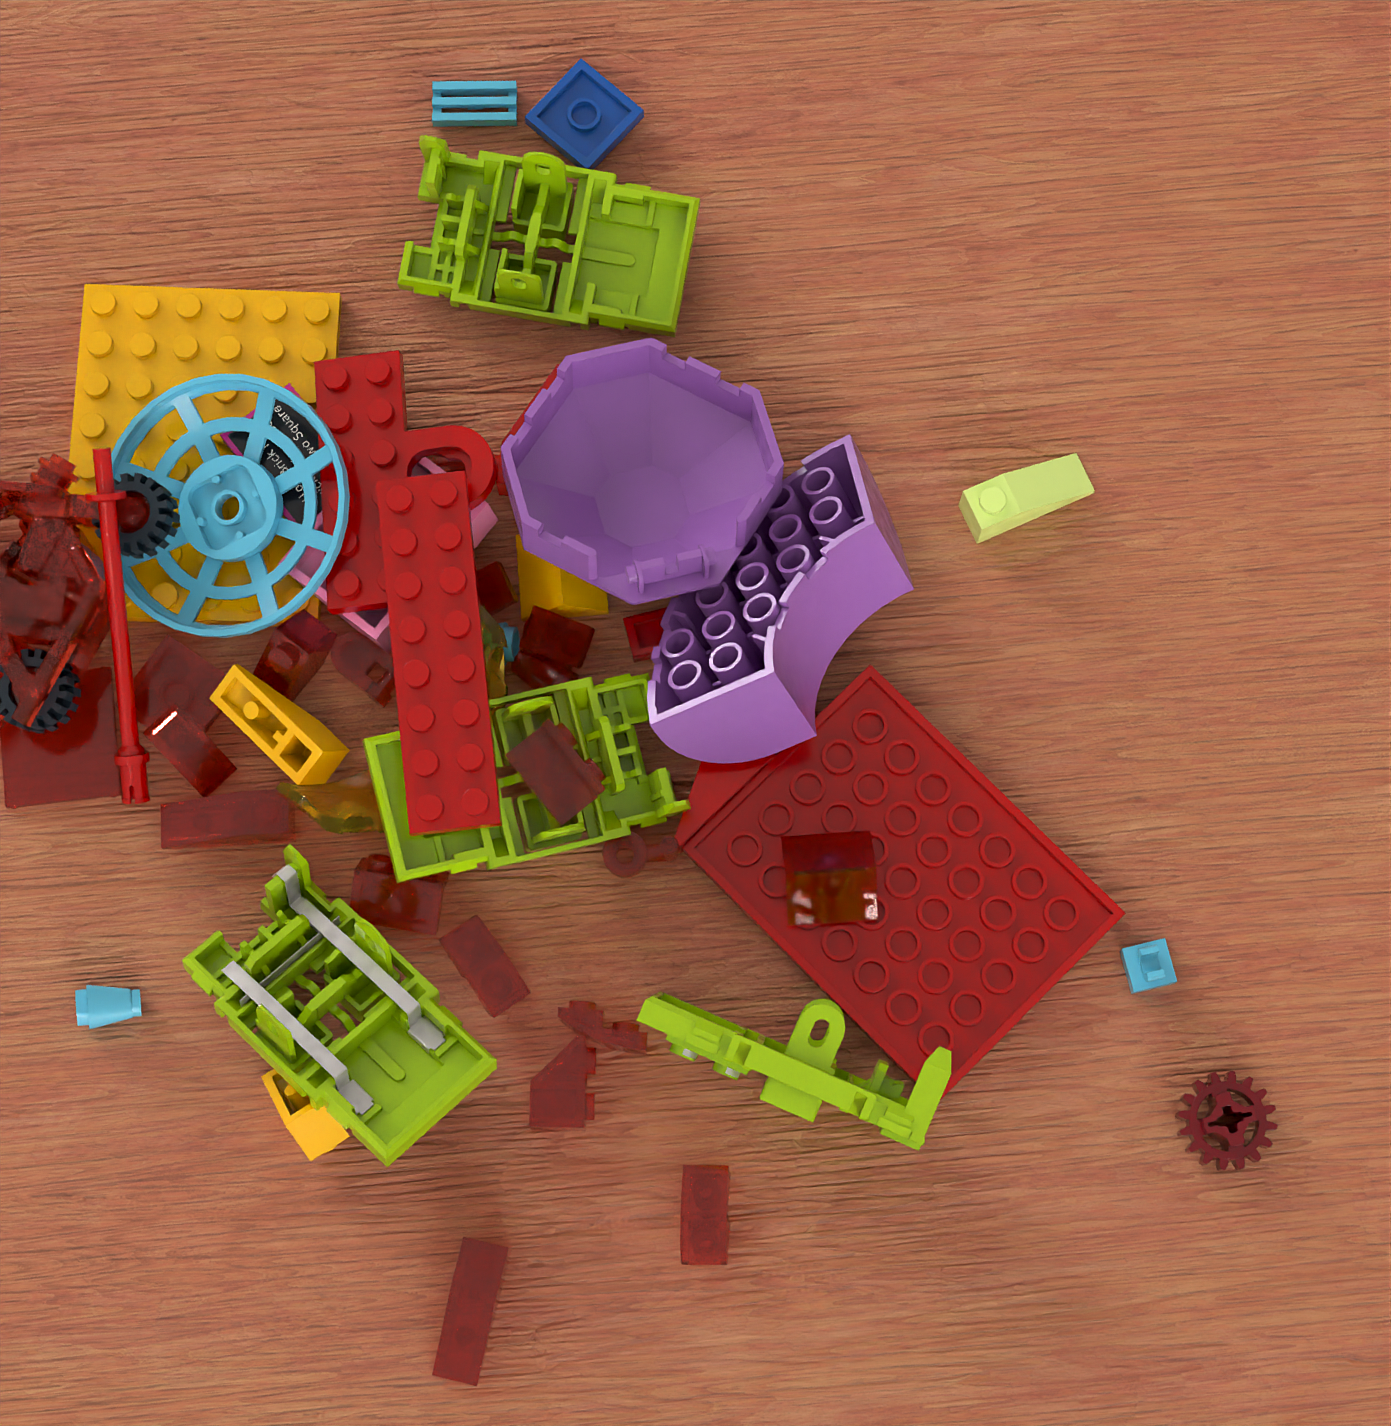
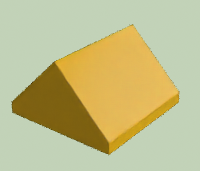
[516,534,609,621]

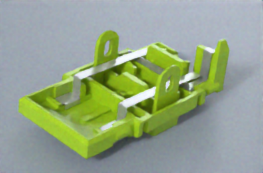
[182,844,497,1167]

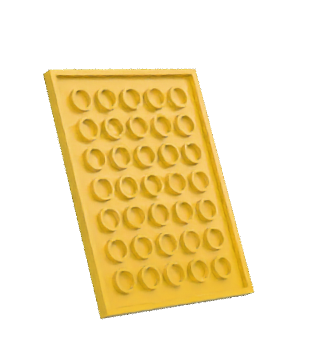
[55,284,342,628]

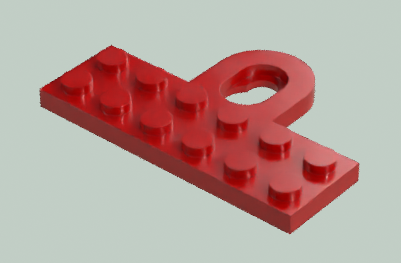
[314,350,497,615]

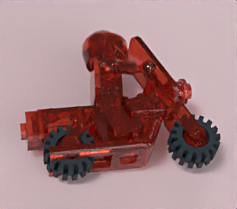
[0,453,180,735]

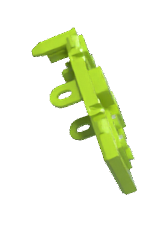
[362,673,691,883]
[636,991,951,1151]

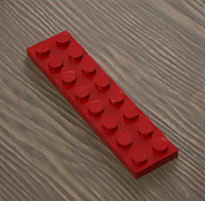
[376,470,502,836]

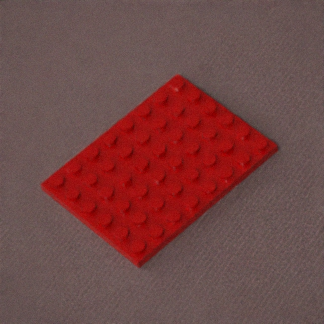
[682,664,1126,1100]

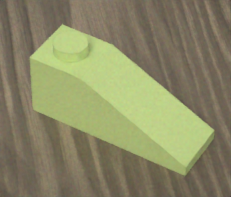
[959,453,1095,544]

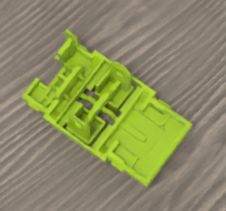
[397,135,700,337]

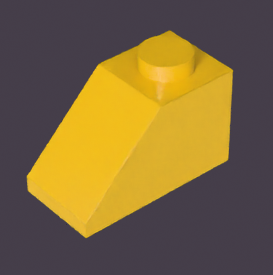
[261,1069,350,1161]

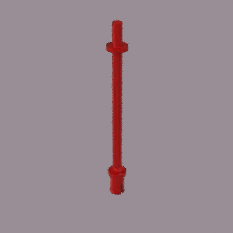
[85,447,151,804]

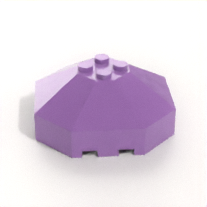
[501,337,784,605]

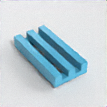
[432,81,517,127]

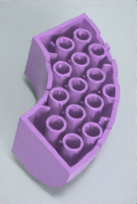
[647,434,914,763]

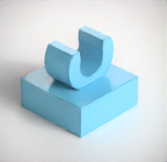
[1120,938,1177,994]

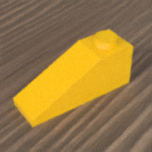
[209,664,350,786]

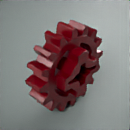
[1175,1071,1277,1171]

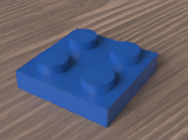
[525,58,644,170]

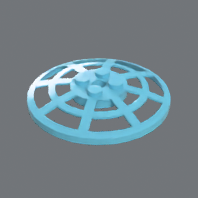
[101,374,350,638]

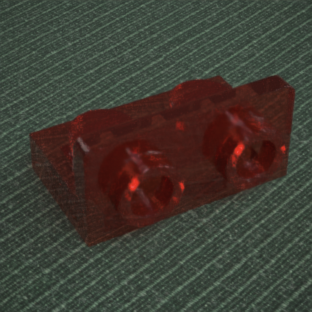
[504,718,606,827]
[349,854,449,936]

